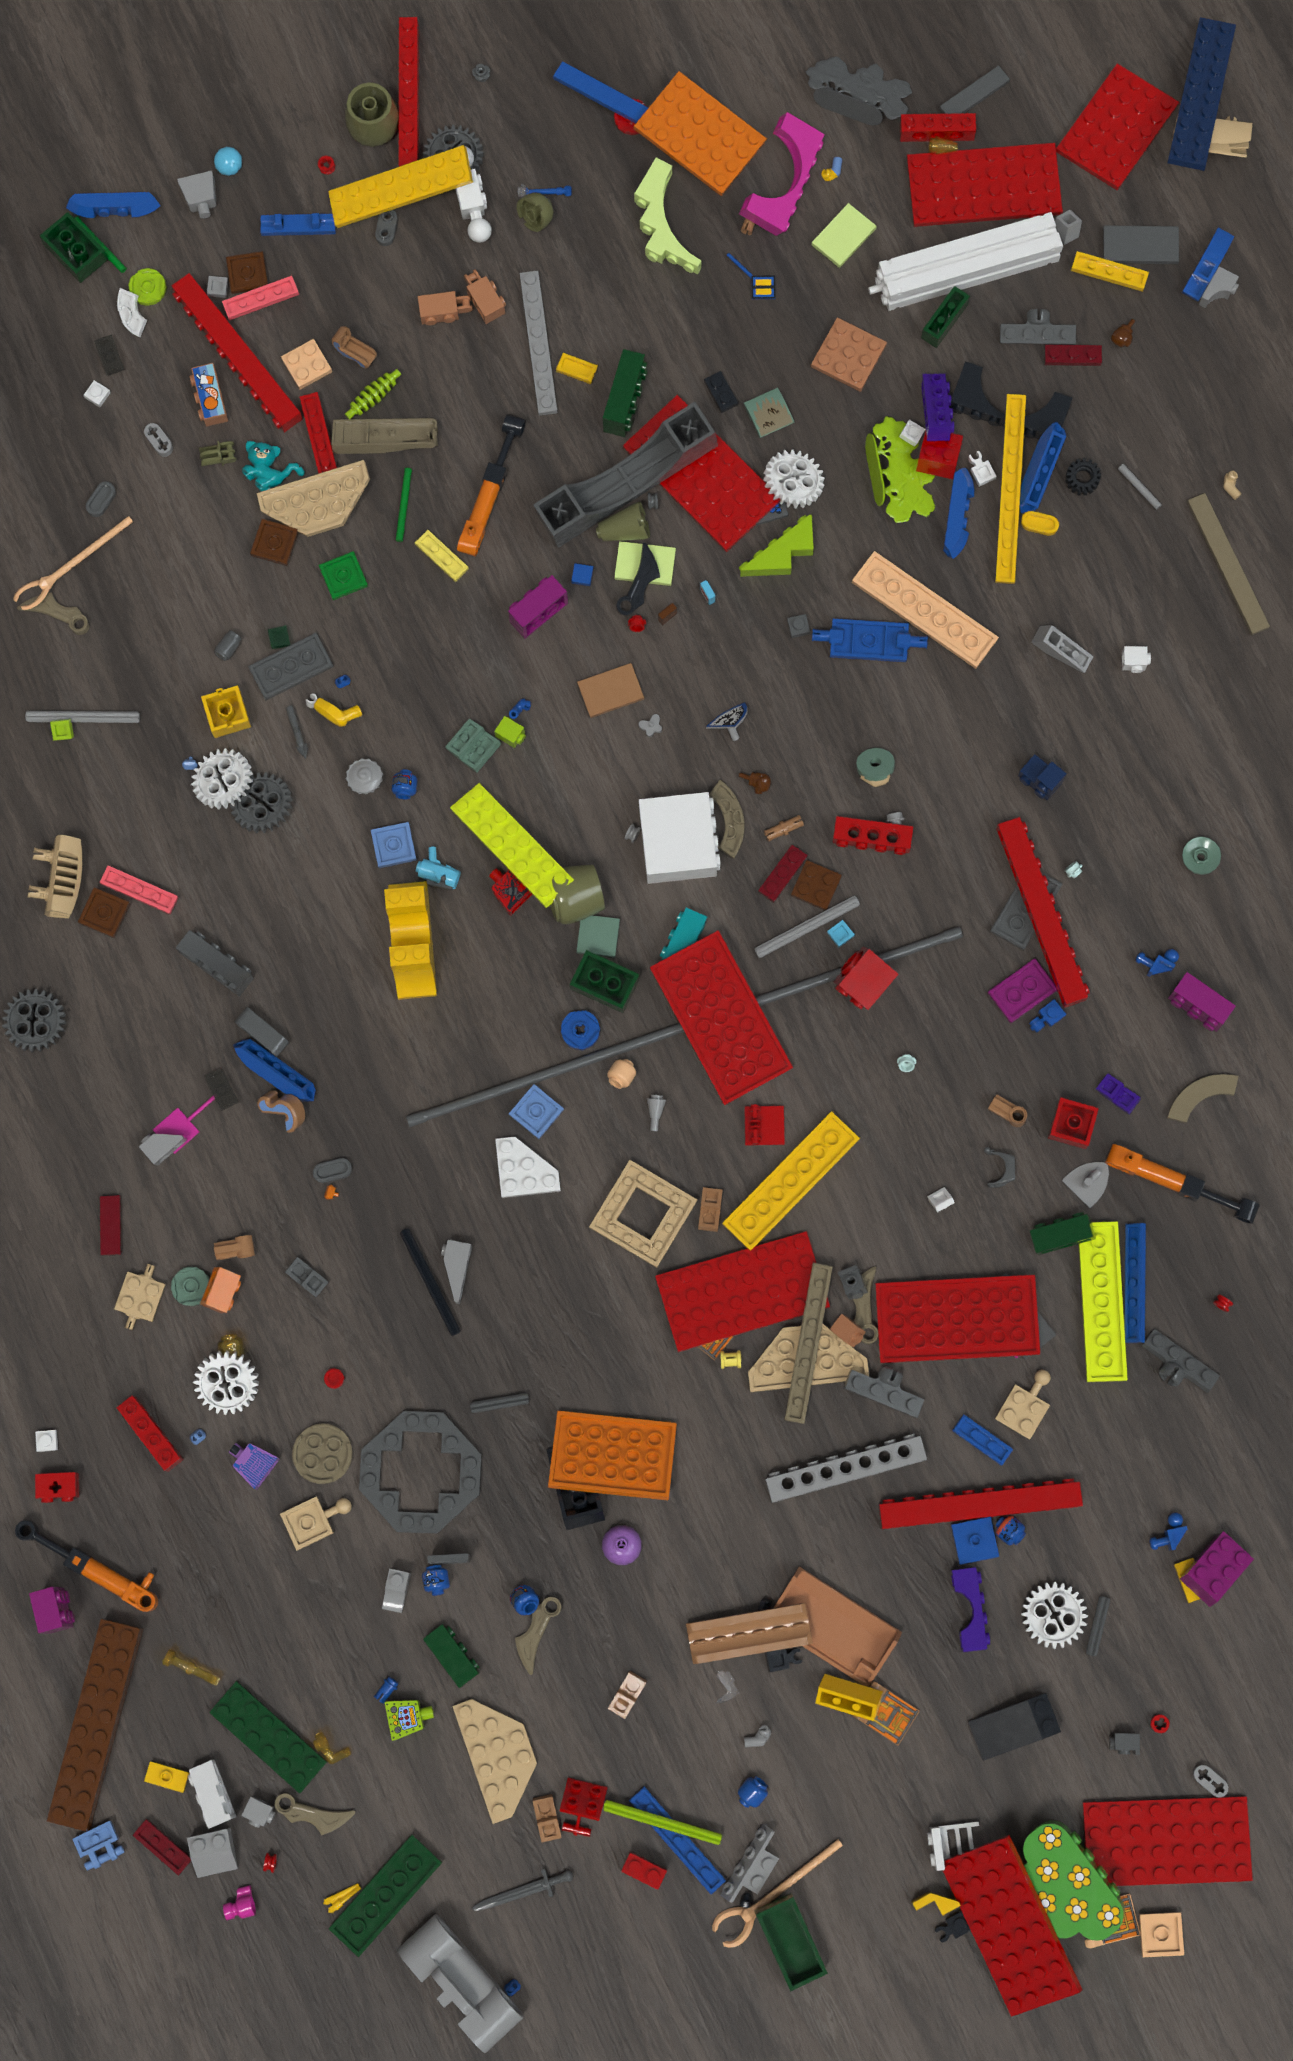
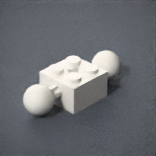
[456,146,491,243]

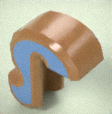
[331,326,377,369]
[257,1091,305,1133]

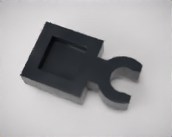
[765,1649,802,1672]
[934,1911,971,1942]

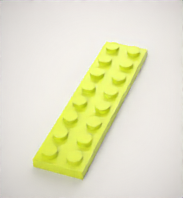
[450,783,574,908]
[1079,1222,1127,1382]

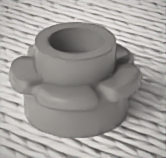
[886,812,905,825]

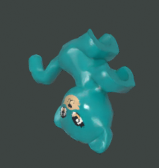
[242,441,305,492]

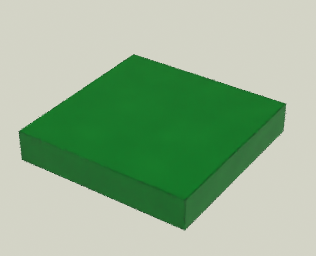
[319,551,368,600]

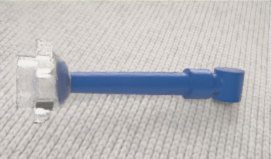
[517,183,572,198]

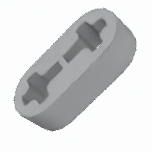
[144,423,173,457]
[1193,1765,1228,1797]

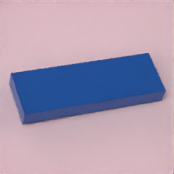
[952,1414,1013,1466]

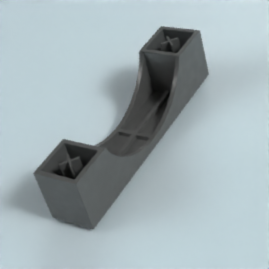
[533,402,718,548]

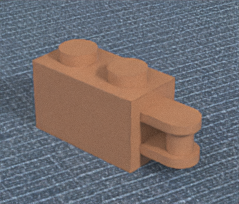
[464,269,506,324]
[418,291,473,325]

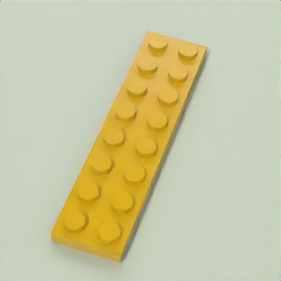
[328,145,473,228]
[722,1111,860,1251]

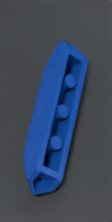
[66,192,161,218]
[1019,422,1066,513]
[943,468,974,559]
[233,1039,316,1102]

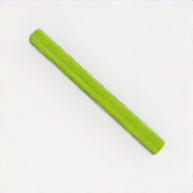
[603,1800,722,1845]

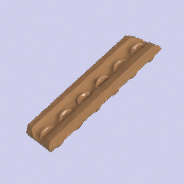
[686,1603,813,1664]

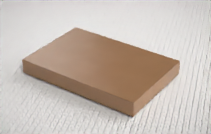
[577,663,644,718]

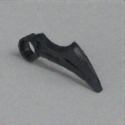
[616,543,660,616]

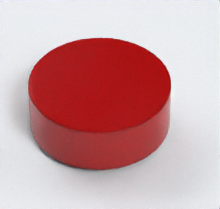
[324,1369,345,1389]

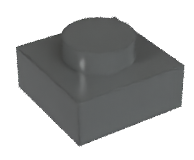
[787,614,810,638]

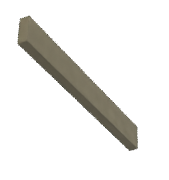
[1187,493,1270,636]
[784,1263,833,1424]

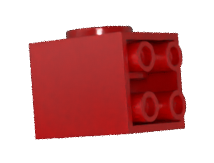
[833,946,898,1010]

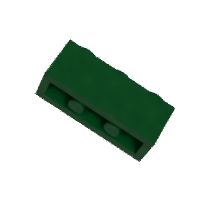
[921,286,970,348]
[1030,1212,1096,1255]
[423,1624,480,1688]

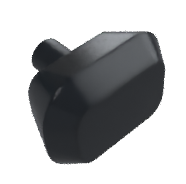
[758,1598,772,1611]
[739,1893,753,1908]

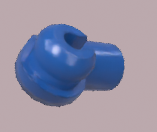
[509,699,531,719]

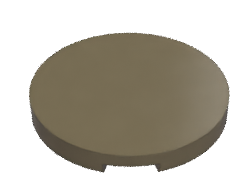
[292,1424,353,1484]

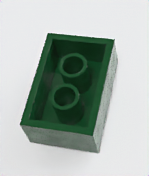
[40,212,108,283]
[569,950,640,1013]

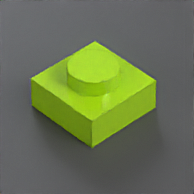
[50,719,74,741]

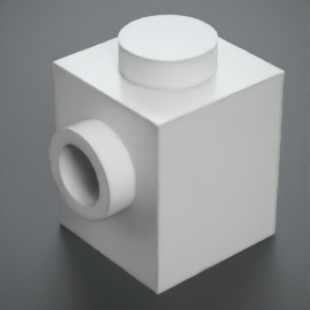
[1122,646,1151,673]

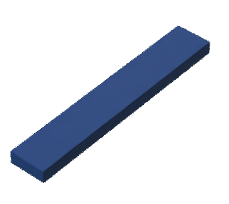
[553,61,648,124]
[1124,1223,1146,1343]
[629,1786,726,1894]

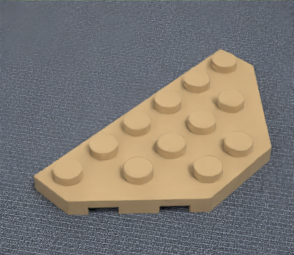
[257,460,370,537]
[748,1323,869,1393]
[453,1699,537,1824]

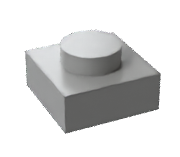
[207,276,228,298]

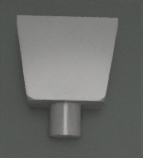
[177,171,216,219]

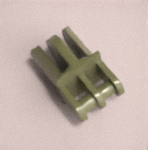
[199,441,236,466]

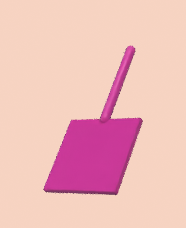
[153,1094,217,1154]

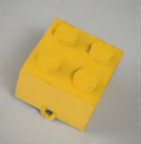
[201,685,251,738]

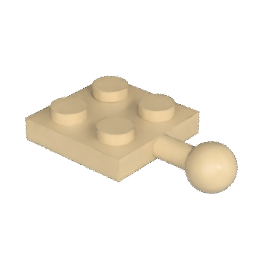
[995,1370,1051,1440]
[280,1496,352,1551]

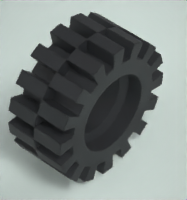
[1065,458,1101,496]

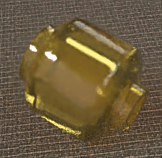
[217,1334,245,1358]

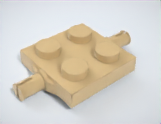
[114,1264,165,1330]

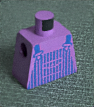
[229,1443,280,1490]

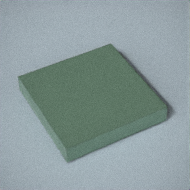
[576,916,620,958]

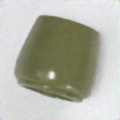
[345,82,399,147]
[550,864,605,924]

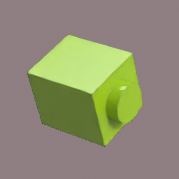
[494,716,526,748]

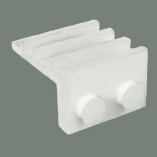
[927,1822,979,1871]

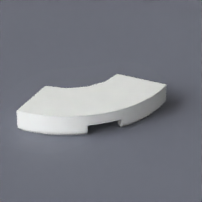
[117,288,147,337]

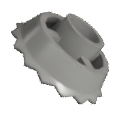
[345,758,383,794]

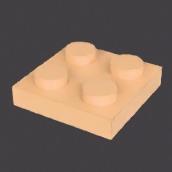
[281,339,332,390]
[1139,1912,1184,1957]

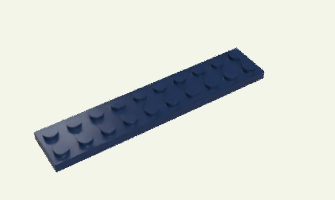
[1168,17,1236,171]

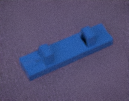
[261,213,336,236]

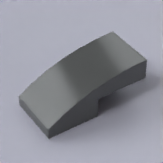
[285,1257,328,1297]

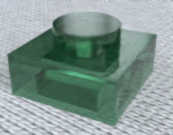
[268,626,291,650]

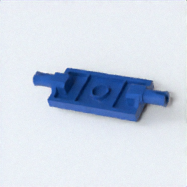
[812,619,928,662]

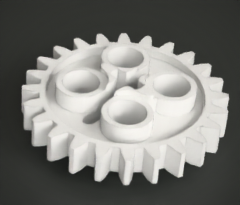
[763,450,825,509]
[191,748,253,810]
[193,1350,259,1415]
[1021,1582,1088,1649]

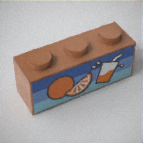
[190,363,228,427]

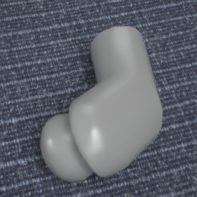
[744,1725,771,1748]

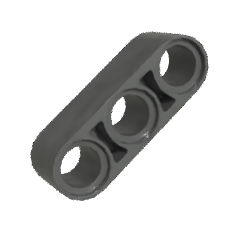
[234,1007,289,1057]

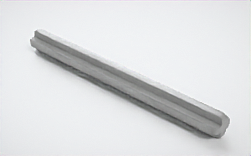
[25,711,140,723]
[755,896,860,958]

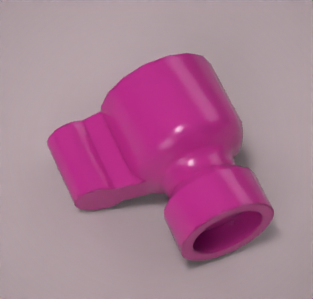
[223,1885,256,1920]

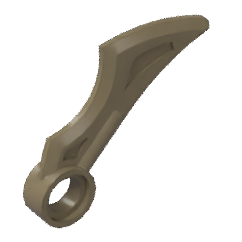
[17,592,90,635]
[853,1266,878,1345]
[515,1597,562,1675]
[275,1793,355,1835]

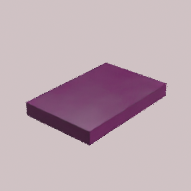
[987,958,1057,1024]

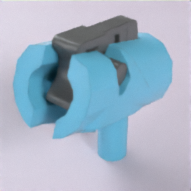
[416,847,461,890]

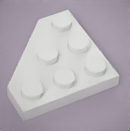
[495,1137,561,1198]

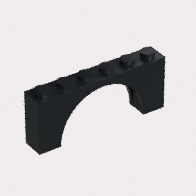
[949,361,1072,439]

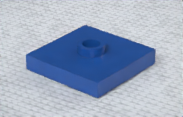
[951,1517,999,1565]

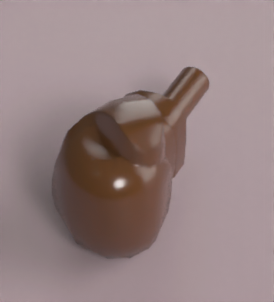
[1111,319,1135,347]
[739,772,771,794]

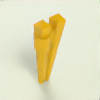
[323,1883,361,1913]

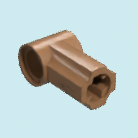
[988,1095,1027,1127]
[214,1235,255,1260]

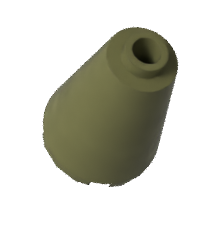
[596,502,650,541]

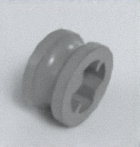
[624,823,641,843]

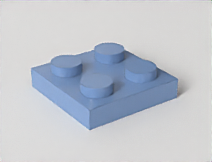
[371,822,417,868]
[509,1084,564,1139]

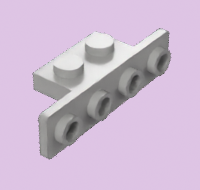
[720,1824,779,1903]

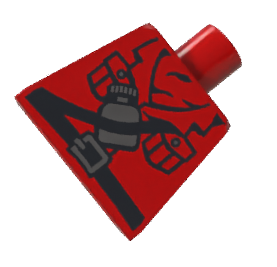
[489,868,533,916]

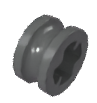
[648,492,658,510]

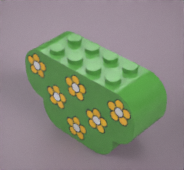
[1023,1820,1125,1941]

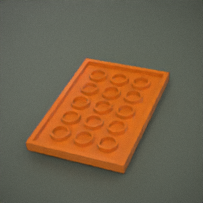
[633,71,767,196]
[548,1411,677,1500]

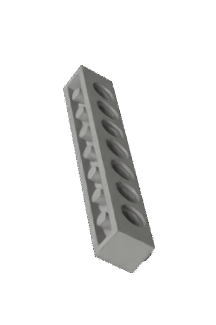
[765,1434,927,1503]

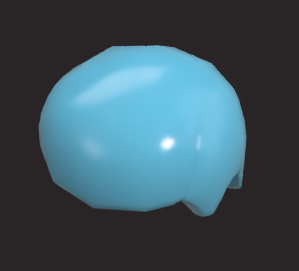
[214,147,242,176]

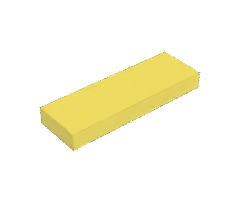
[415,530,469,582]

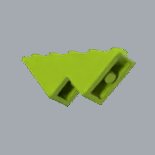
[738,515,813,577]

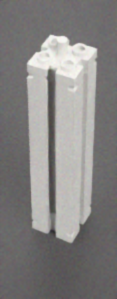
[868,212,1063,311]

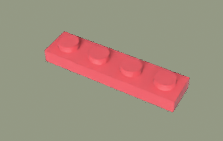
[222,276,299,321]
[99,866,179,915]

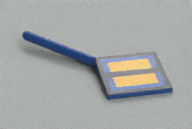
[727,253,776,299]

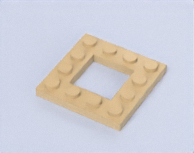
[589,1160,698,1268]

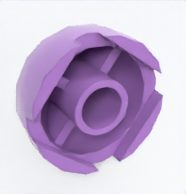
[602,1525,642,1565]

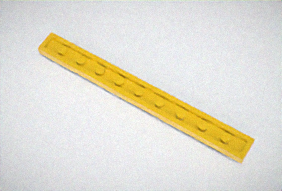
[995,394,1026,584]

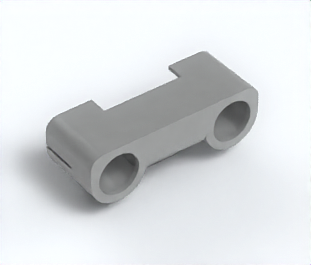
[397,1914,524,2053]

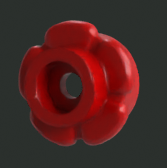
[628,615,647,632]

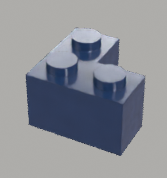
[1018,754,1067,800]

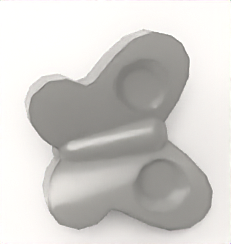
[639,714,662,738]

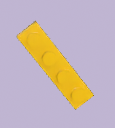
[1071,251,1149,292]

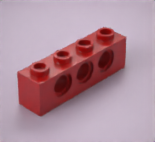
[900,113,976,142]
[833,816,913,855]
[116,1395,184,1472]

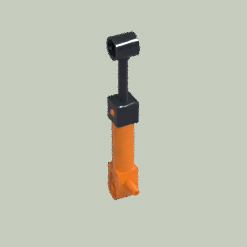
[457,414,526,557]
[1105,1144,1260,1224]
[15,1520,158,1612]

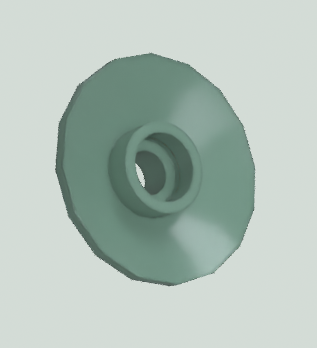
[1182,837,1221,875]

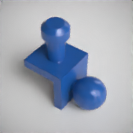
[1135,949,1179,977]
[1149,1512,1188,1551]

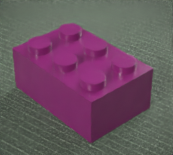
[508,575,568,639]
[1168,972,1236,1032]
[1180,1531,1254,1607]
[29,1587,75,1634]

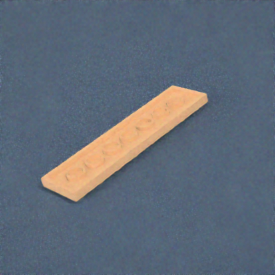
[852,551,999,669]

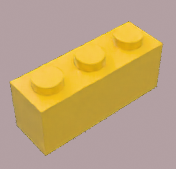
[815,1674,883,1721]

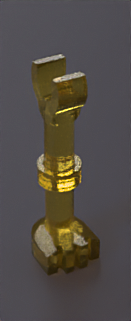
[162,1649,221,1686]

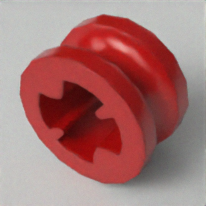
[318,156,336,175]
[1213,1294,1233,1313]
[1150,1714,1170,1733]
[263,1853,277,1873]

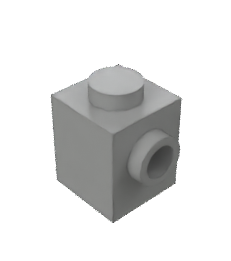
[1055,210,1082,245]
[242,1796,276,1828]

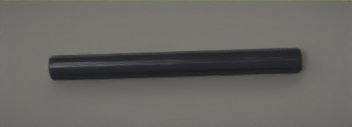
[400,1228,461,1336]

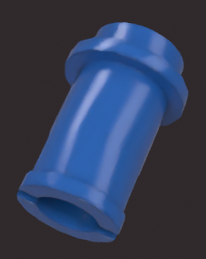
[374,1676,398,1704]

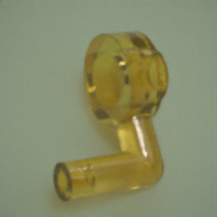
[313,1732,352,1764]

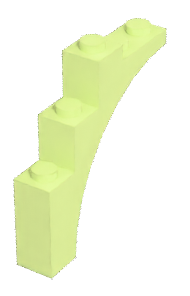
[634,158,701,274]

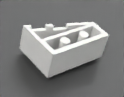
[188,1759,236,1829]

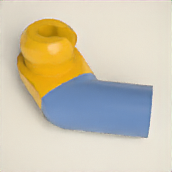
[821,157,842,181]

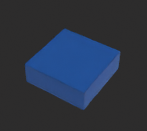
[571,563,594,586]

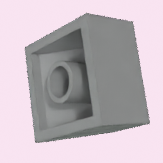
[187,1828,238,1878]

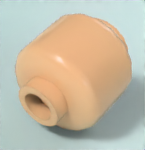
[607,1059,636,1089]

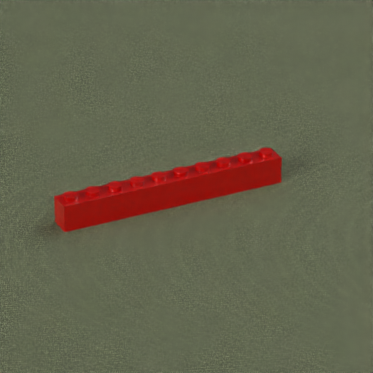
[399,17,419,167]
[171,273,303,433]
[996,817,1089,1008]
[878,1479,1083,1529]

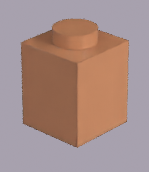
[830,1314,866,1347]

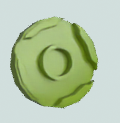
[129,268,167,306]

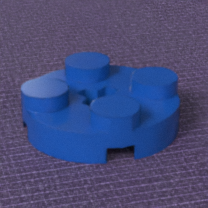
[561,1011,600,1051]

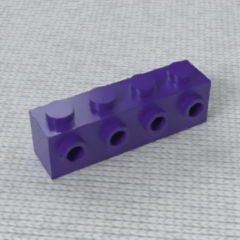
[921,374,954,441]

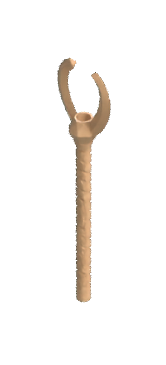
[13,516,133,610]
[712,1839,843,1948]

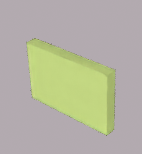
[812,203,877,268]
[615,541,676,586]

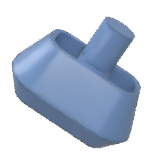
[182,757,198,770]
[190,1429,206,1445]

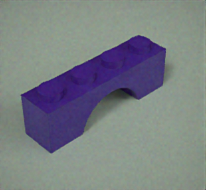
[951,1567,990,1652]

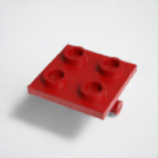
[559,1778,607,1837]

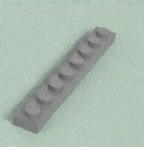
[520,271,557,416]

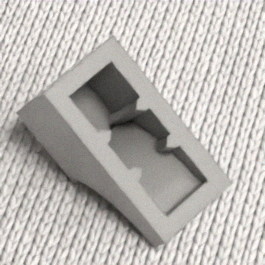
[1199,267,1239,308]
[382,1568,411,1613]

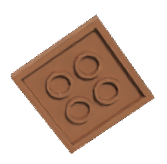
[811,318,887,392]

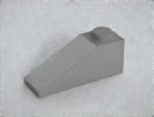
[1031,625,1093,673]
[441,1240,472,1304]

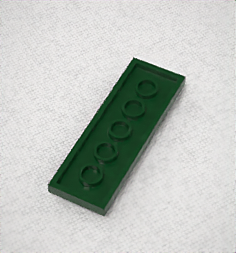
[209,1681,327,1794]
[329,1834,443,1957]

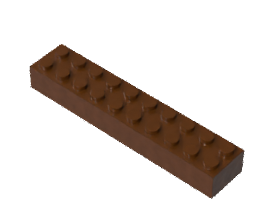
[46,1619,144,1831]

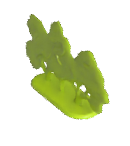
[865,416,935,523]

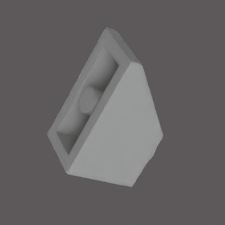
[139,1134,187,1166]

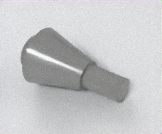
[647,1095,666,1131]

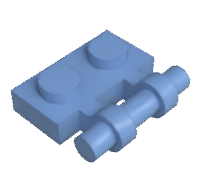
[72,1820,125,1871]

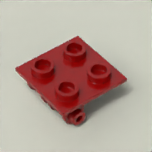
[745,1104,785,1146]

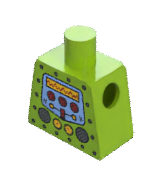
[385,1700,434,1741]

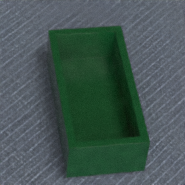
[603,349,648,438]
[754,1893,828,1992]

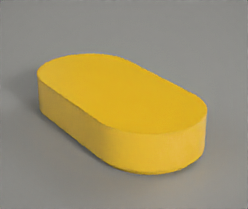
[1021,511,1059,536]

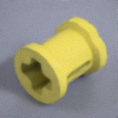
[720,1350,741,1369]

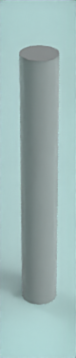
[1118,464,1162,510]

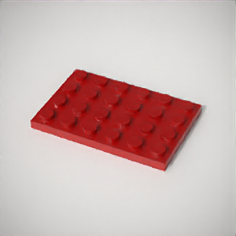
[1056,63,1179,191]

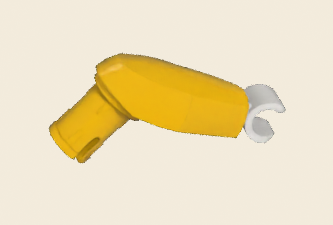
[306,694,362,727]

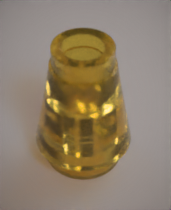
[929,136,957,155]

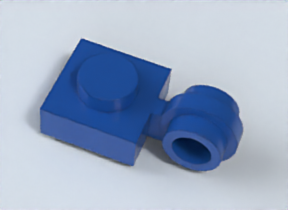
[1029,999,1066,1033]

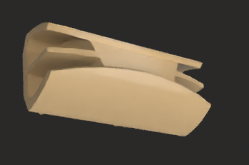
[1172,115,1252,158]
[28,835,82,919]

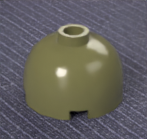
[516,192,553,232]

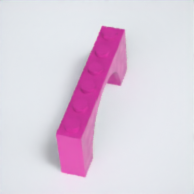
[739,112,825,236]

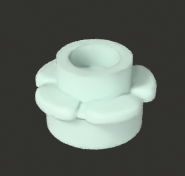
[1064,861,1083,878]
[897,1054,916,1072]

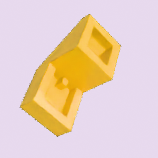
[911,1892,961,1916]

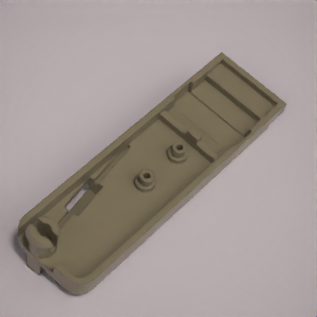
[332,418,438,454]

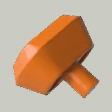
[324,1185,339,1200]

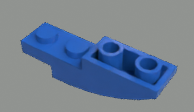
[1182,227,1234,302]

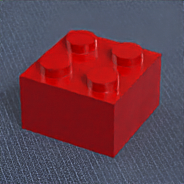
[916,431,963,479]
[1048,1097,1099,1149]

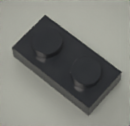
[704,371,738,413]

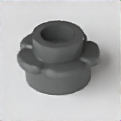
[472,64,490,82]

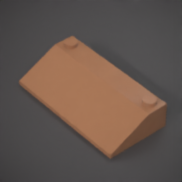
[774,1567,902,1687]

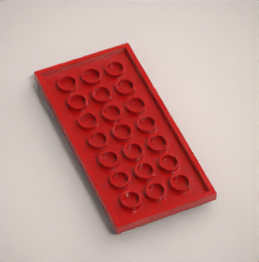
[907,143,1063,227]
[623,395,781,552]
[650,930,793,1105]
[655,1231,830,1353]
[875,1275,1040,1364]
[1082,1796,1253,1886]
[943,1835,1083,2017]

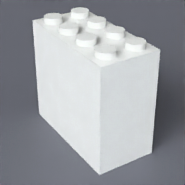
[639,792,720,884]

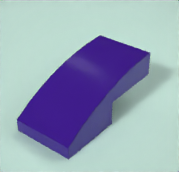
[1096,1074,1141,1114]

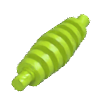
[345,369,401,419]

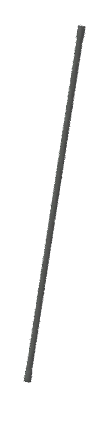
[406,926,963,1127]

